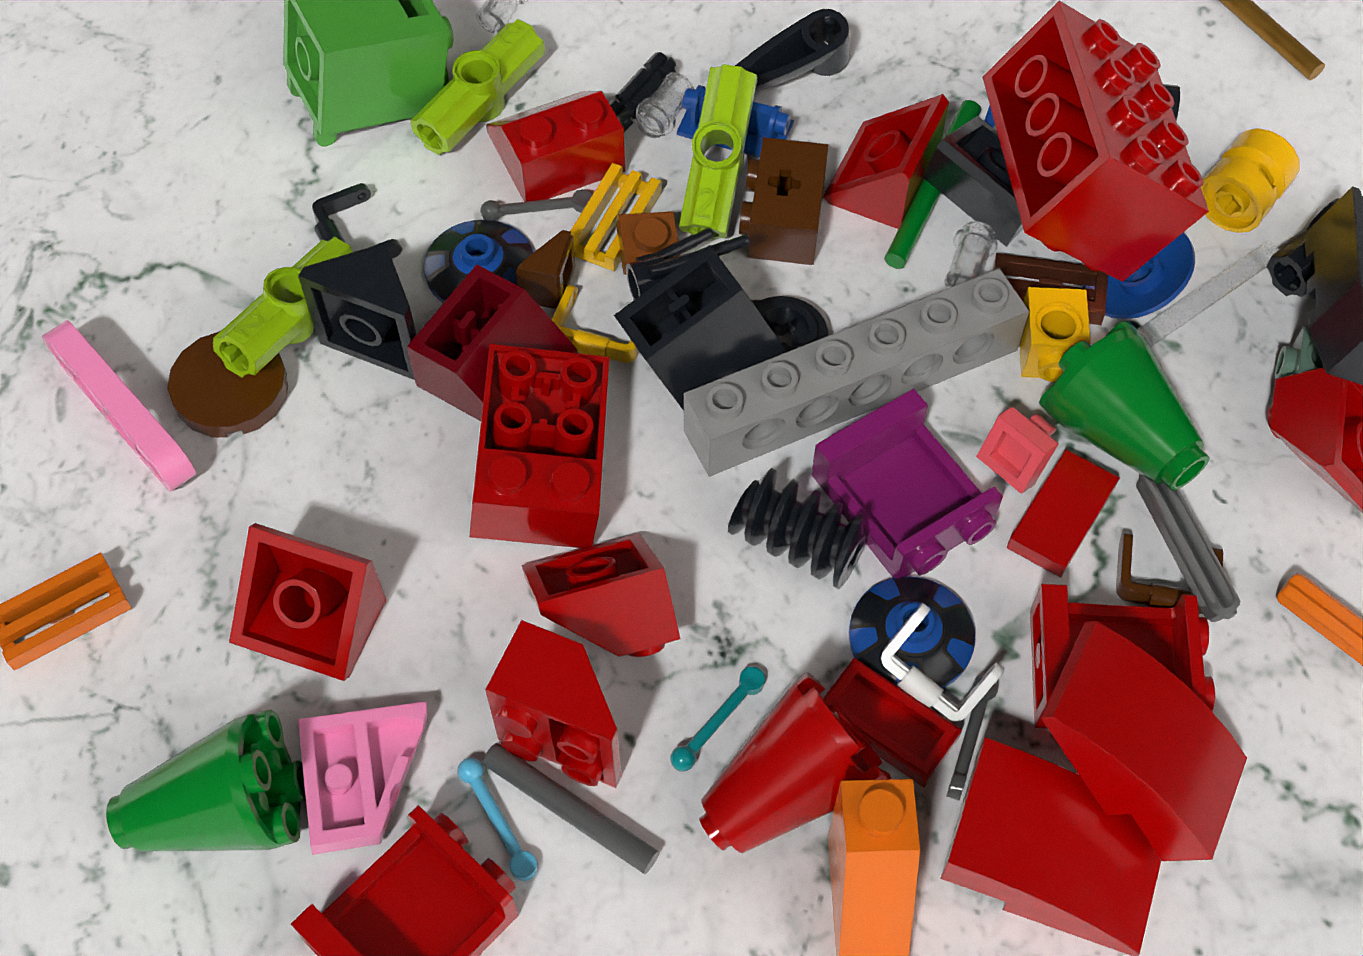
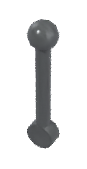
[480,189,593,221]
[946,676,998,801]

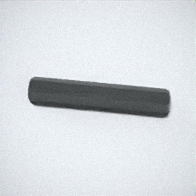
[1136,473,1240,622]

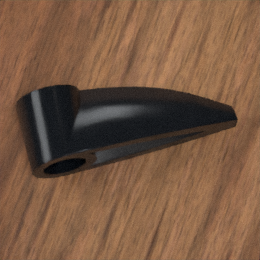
[735,9,850,92]

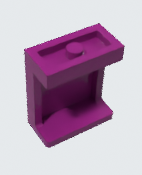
[811,388,1003,579]

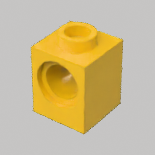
[1019,287,1091,382]

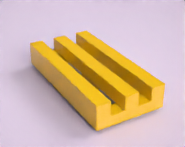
[570,163,662,272]

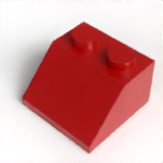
[486,91,626,202]

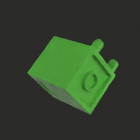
[283,0,454,147]

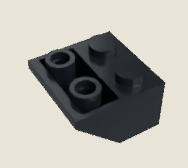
[614,245,787,411]

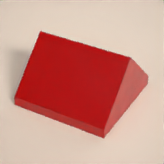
[823,94,949,229]
[229,523,386,681]

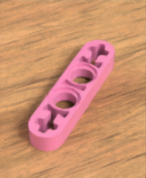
[42,320,197,492]

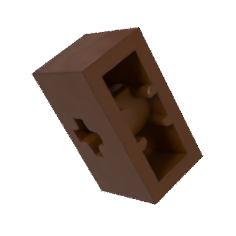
[739,137,829,265]

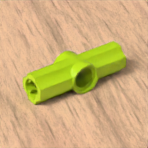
[410,19,545,156]
[679,64,757,240]
[213,237,352,378]

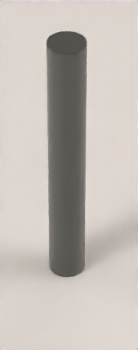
[482,743,660,875]

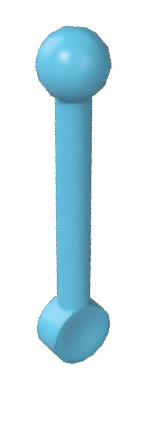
[457,757,537,881]

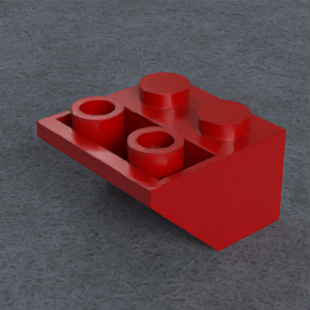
[485,620,622,788]

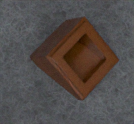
[516,230,576,309]

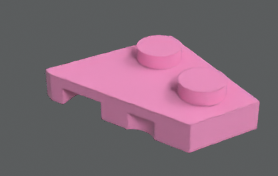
[298,701,427,855]

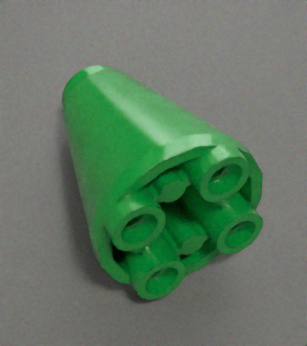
[1039,321,1210,491]
[106,709,306,852]

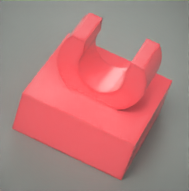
[976,407,1059,494]

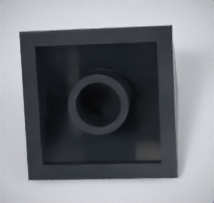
[923,116,1023,247]
[298,242,417,380]

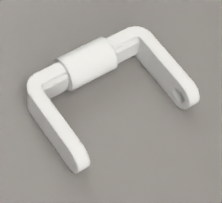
[881,603,1005,721]

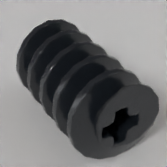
[728,468,866,590]

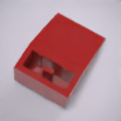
[469,344,610,548]

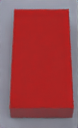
[1006,450,1120,578]
[823,658,962,787]

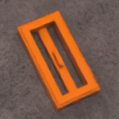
[0,552,132,671]

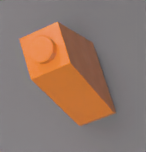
[827,779,920,956]

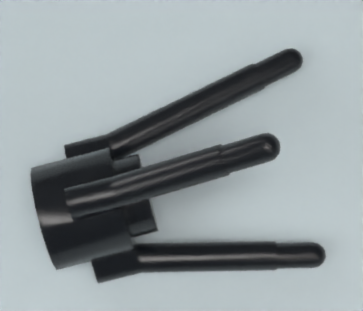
[626,228,760,304]

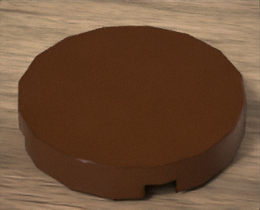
[167,331,288,438]

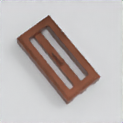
[993,253,1108,325]

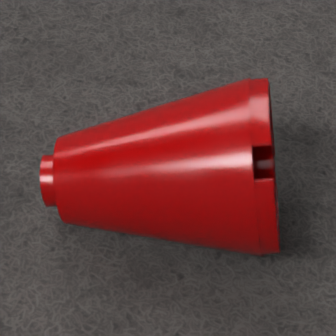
[699,673,892,854]

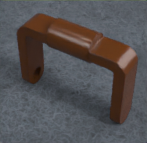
[1116,532,1223,614]

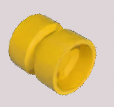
[1201,128,1300,233]

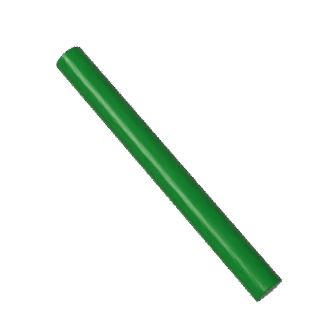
[884,100,981,269]

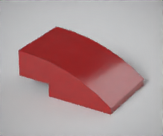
[1041,621,1247,861]
[940,737,1162,956]

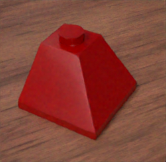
[1267,367,1363,513]
[522,533,681,657]

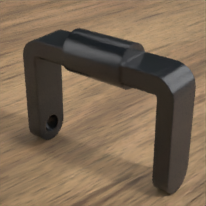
[312,183,402,259]

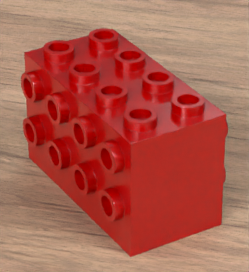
[982,0,1209,282]

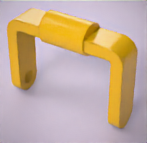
[552,285,639,363]

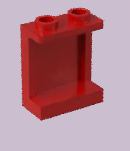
[1030,584,1215,729]
[291,805,519,956]

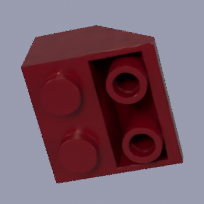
[407,264,578,421]

